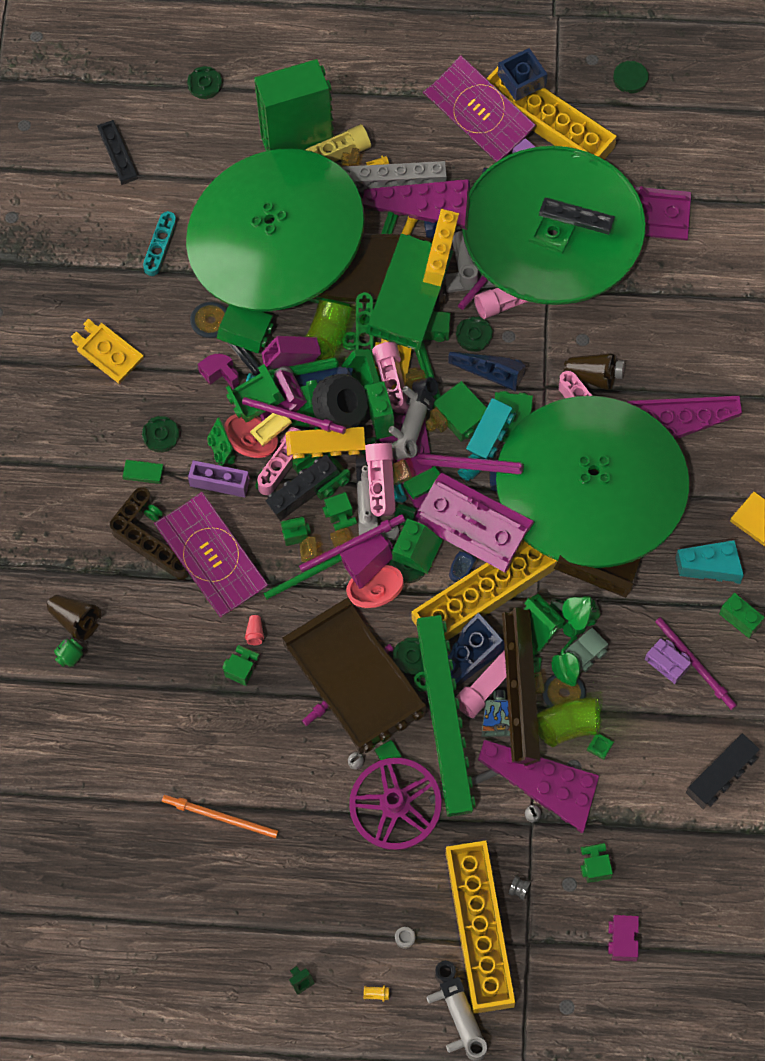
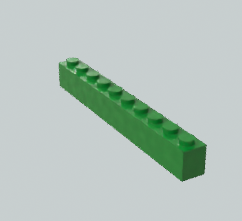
[416,615,475,817]

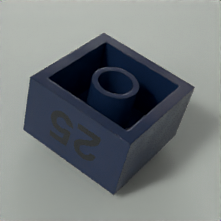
[498,48,548,101]

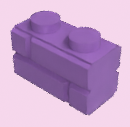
[645,638,691,684]

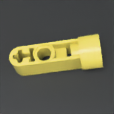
[306,124,371,162]

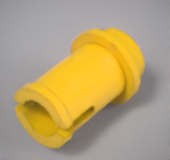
[366,155,389,165]
[364,985,389,1002]

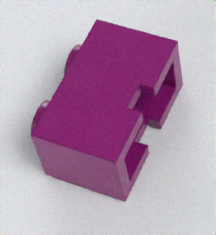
[608,915,639,962]

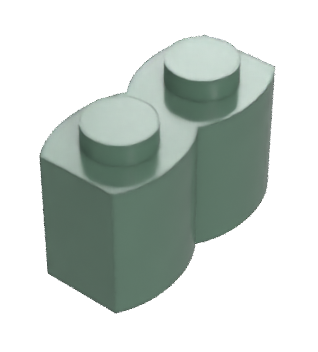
[565,628,608,672]

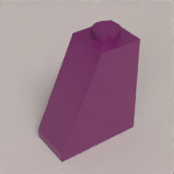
[261,336,321,370]
[340,534,393,589]

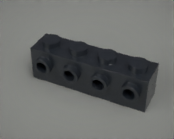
[265,455,340,521]
[686,733,760,810]

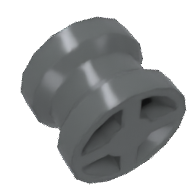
[508,876,531,901]

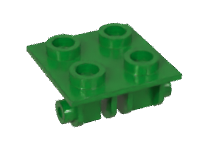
[207,417,236,466]

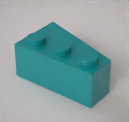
[466,398,516,460]
[675,540,744,584]

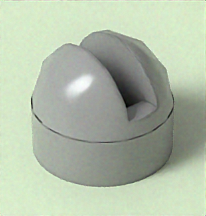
[348,752,364,769]
[525,805,541,822]

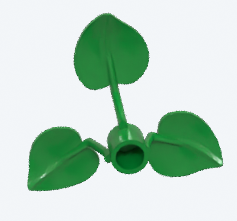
[551,597,592,686]

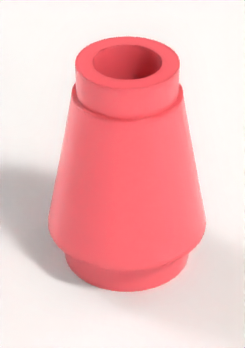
[245,615,264,646]

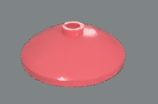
[224,414,278,458]
[346,565,404,608]

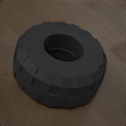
[312,374,368,429]

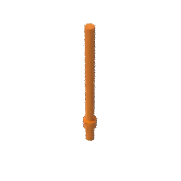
[162,794,278,839]

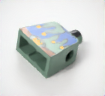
[482,690,510,737]

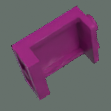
[260,369,307,422]

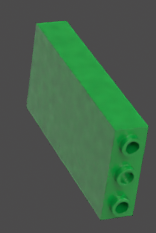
[366,234,453,351]

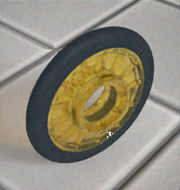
[190,302,227,338]
[542,674,586,714]

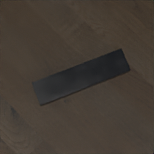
[97,120,138,185]
[539,197,615,235]

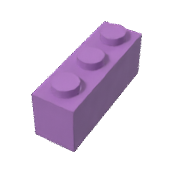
[188,460,250,497]

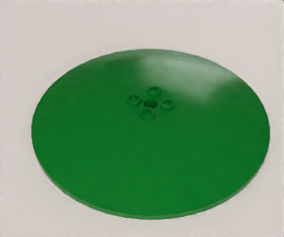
[462,146,645,305]
[186,149,364,312]
[496,396,689,568]

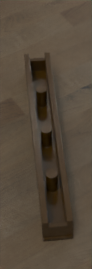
[502,607,540,766]

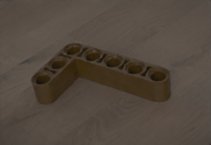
[110,487,189,580]

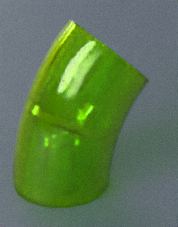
[305,299,353,360]
[537,697,601,747]

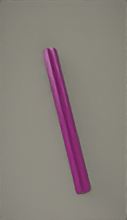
[417,453,524,474]

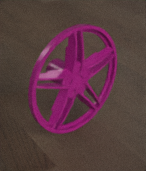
[349,758,442,850]

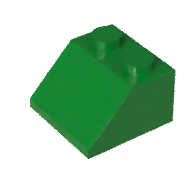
[392,518,443,574]

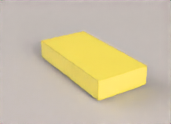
[250,413,292,447]

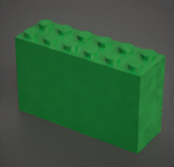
[254,59,334,151]

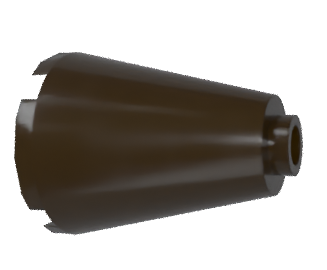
[564,353,617,390]
[47,595,102,641]

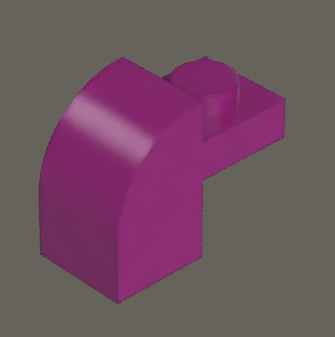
[197,354,239,389]

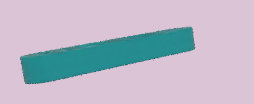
[143,211,177,276]

